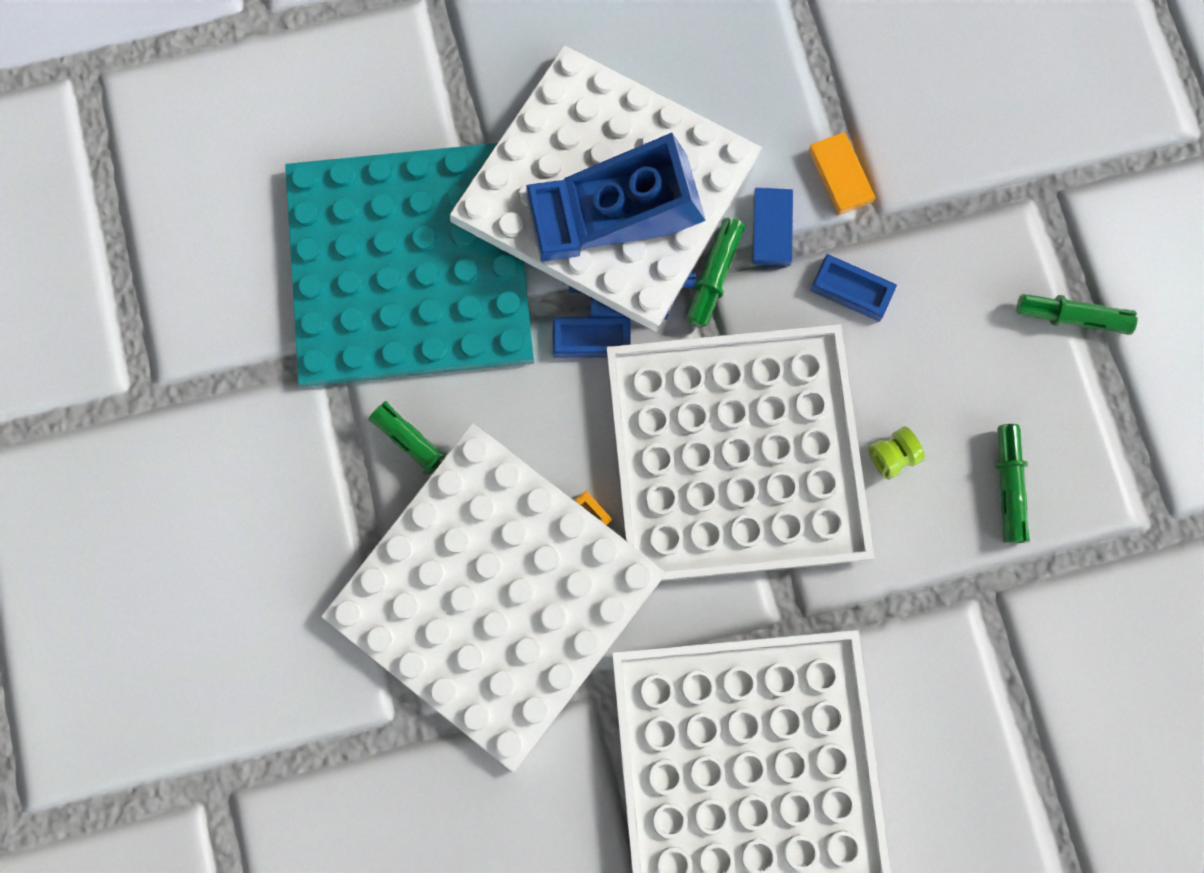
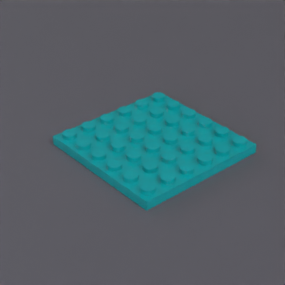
[285,143,534,387]

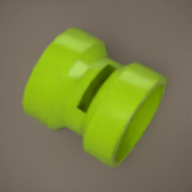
[868,426,925,480]

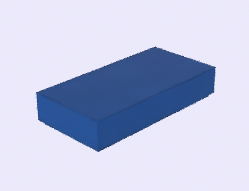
[526,180,581,262]
[752,188,793,266]
[809,254,897,322]
[553,317,631,358]

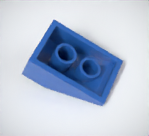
[564,132,706,249]

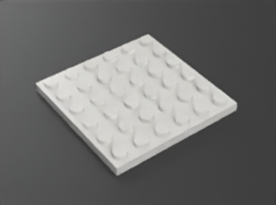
[450,45,762,332]
[607,324,875,581]
[321,423,667,773]
[612,630,891,873]

